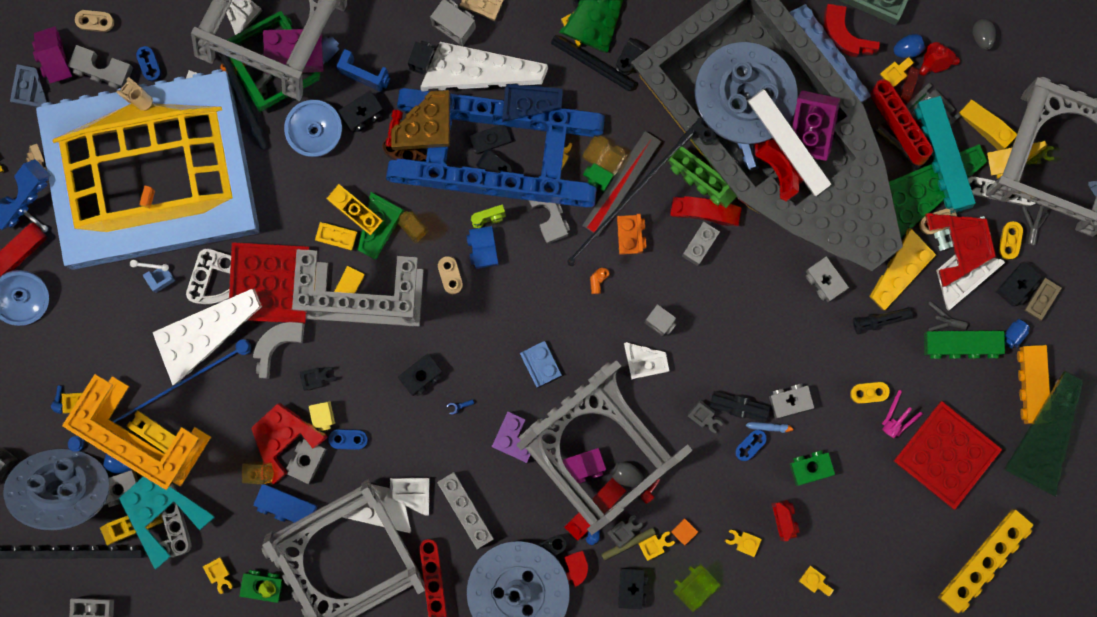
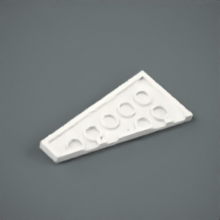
[421,42,548,91]
[152,289,262,386]

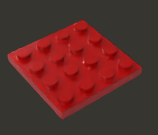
[229,242,309,324]
[893,401,1002,510]

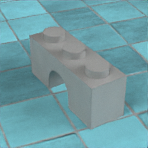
[68,45,133,89]
[529,188,570,245]

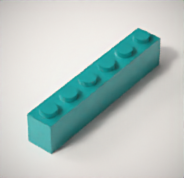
[915,96,976,214]

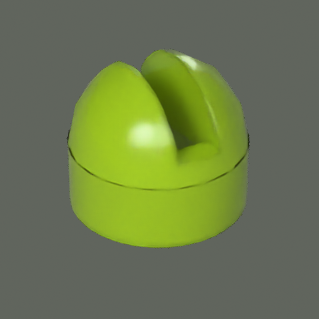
[258,580,276,598]

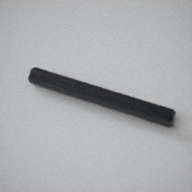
[551,35,635,91]

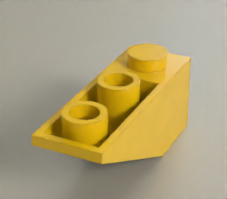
[326,184,383,235]

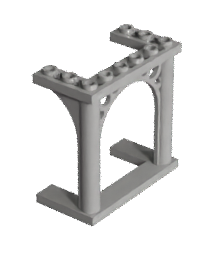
[191,0,347,101]
[986,77,1097,237]
[292,249,424,327]
[516,360,693,535]
[261,479,425,617]

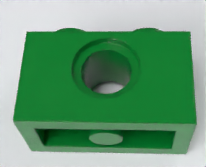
[789,450,835,486]
[239,570,284,603]

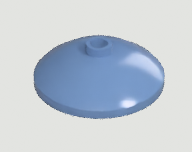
[284,100,342,157]
[0,270,49,326]

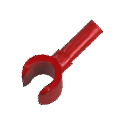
[641,478,660,504]

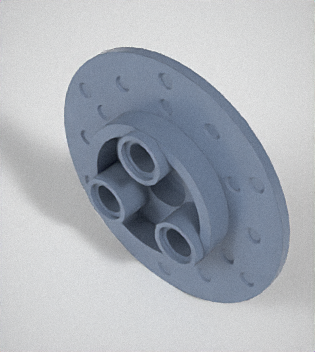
[695,42,798,144]
[3,449,110,530]
[467,541,570,617]

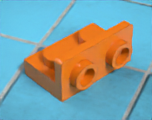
[617,214,646,255]

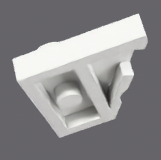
[226,0,262,35]
[624,342,669,379]
[390,478,429,515]

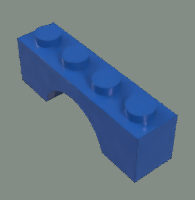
[0,159,51,230]

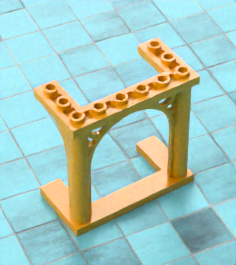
[62,374,211,490]

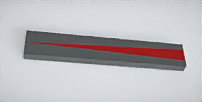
[582,131,661,236]

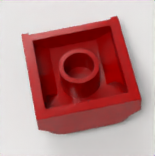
[771,500,799,542]

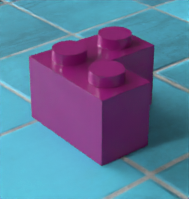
[32,26,72,83]
[562,448,606,484]

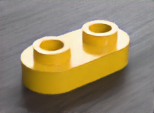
[999,221,1023,260]
[850,382,890,404]

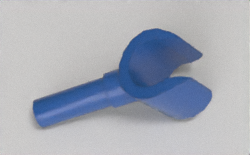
[51,386,62,414]
[447,399,474,414]

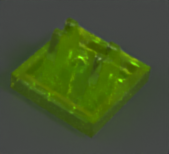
[673,564,720,612]

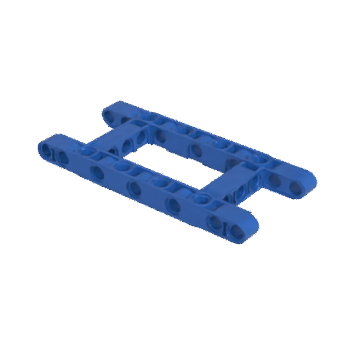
[386,88,605,207]

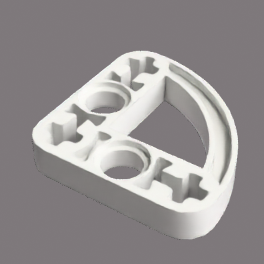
[186,249,231,305]

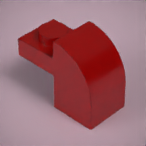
[565,550,588,587]

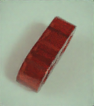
[900,66,920,103]

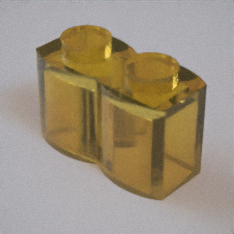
[582,136,627,177]
[398,211,429,243]

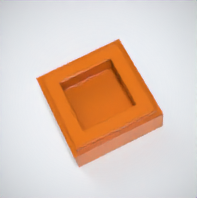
[140,186,155,209]
[671,518,698,546]

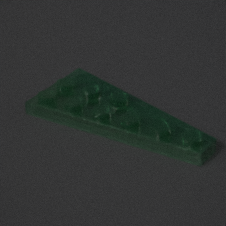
[1005,370,1083,497]

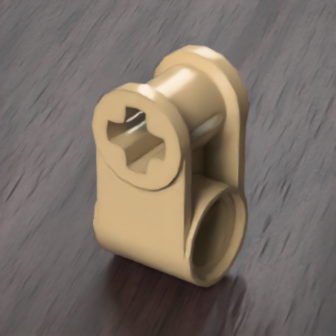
[116,77,153,110]

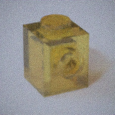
[242,462,274,484]

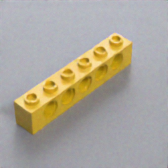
[938,510,1033,614]

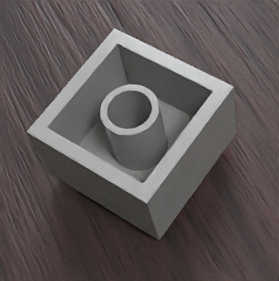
[430,0,476,46]

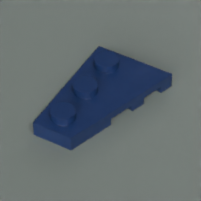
[502,84,563,122]

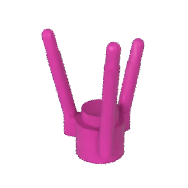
[882,390,923,439]

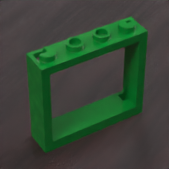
[227,11,321,112]

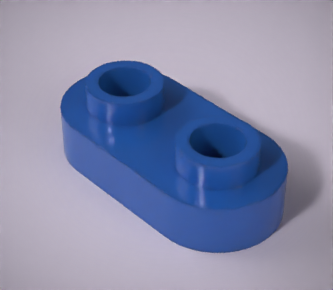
[329,430,368,450]

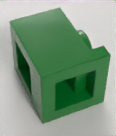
[583,163,614,193]

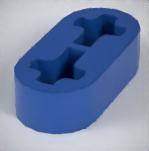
[136,46,162,82]
[735,430,766,461]

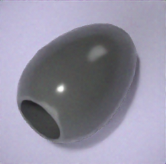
[972,19,996,50]
[612,462,644,487]

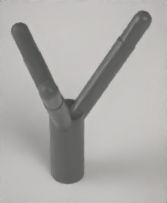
[1022,205,1049,245]
[928,302,967,331]

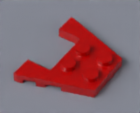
[925,213,995,287]
[251,403,327,484]

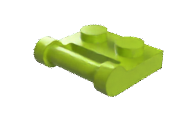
[471,204,506,229]

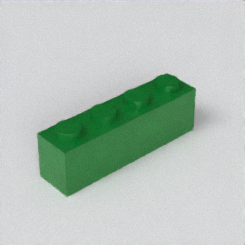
[924,331,1005,359]

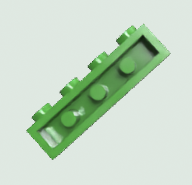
[668,147,737,208]

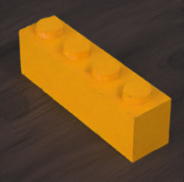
[1017,345,1052,424]

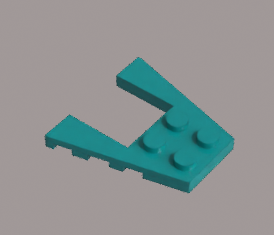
[119,476,215,570]

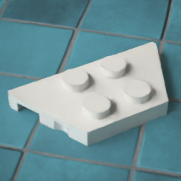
[936,255,1005,311]
[343,484,411,533]

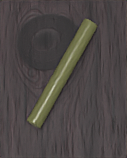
[601,528,656,561]

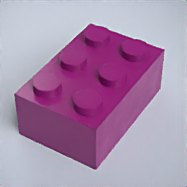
[263,29,323,74]
[792,91,840,161]

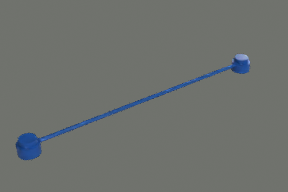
[68,339,252,452]

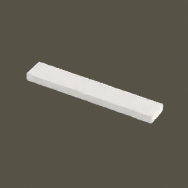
[747,89,831,196]

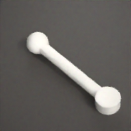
[24,212,48,233]
[130,260,169,271]

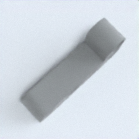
[160,483,191,558]

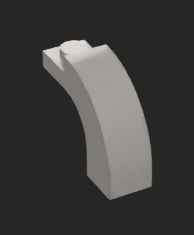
[253,322,305,379]

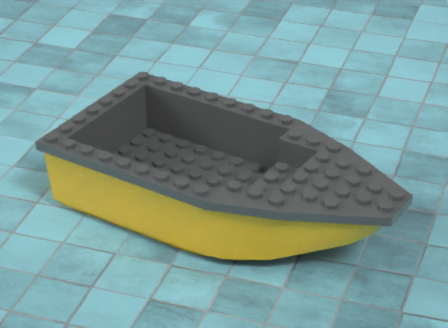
[631,0,903,272]

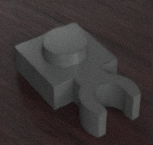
[688,400,723,433]
[607,515,643,549]

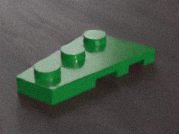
[358,192,404,261]

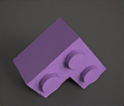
[492,412,531,463]

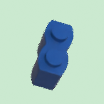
[466,226,499,269]

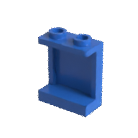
[337,49,390,92]

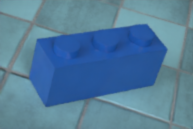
[253,484,318,523]

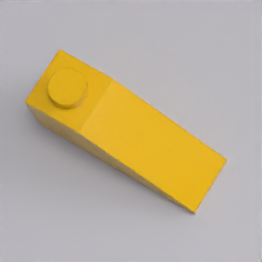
[959,100,1017,151]
[987,141,1047,179]
[100,513,164,546]

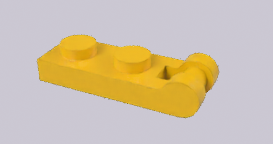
[127,410,176,453]

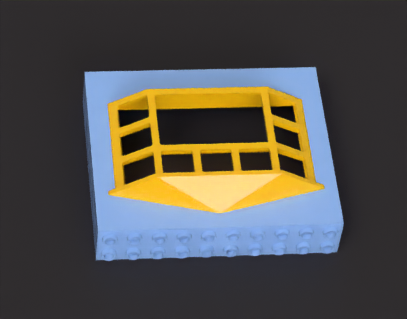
[36,69,260,270]

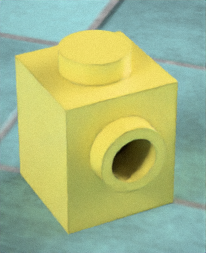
[309,401,335,431]

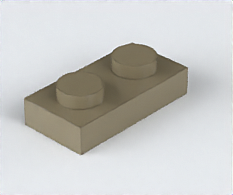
[1024,278,1061,321]

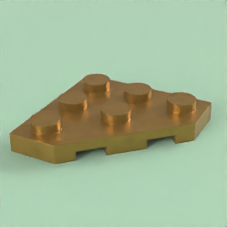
[391,90,450,150]

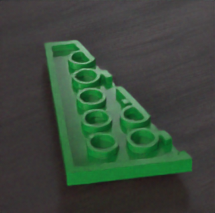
[559,0,623,53]
[889,144,987,237]

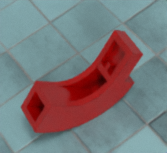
[824,4,880,58]
[755,138,803,201]
[670,196,741,226]
[564,477,626,541]

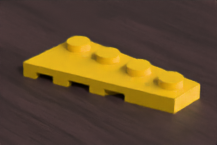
[869,228,936,310]

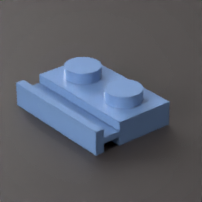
[738,143,759,171]
[520,341,562,387]

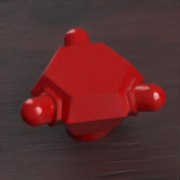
[919,42,960,76]

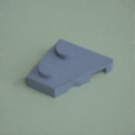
[10,64,47,107]

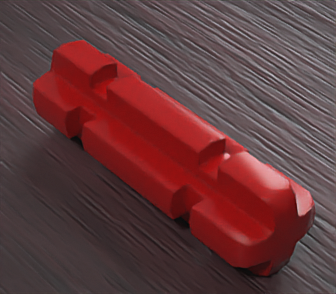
[386,110,403,148]

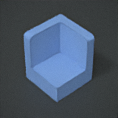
[143,269,175,293]

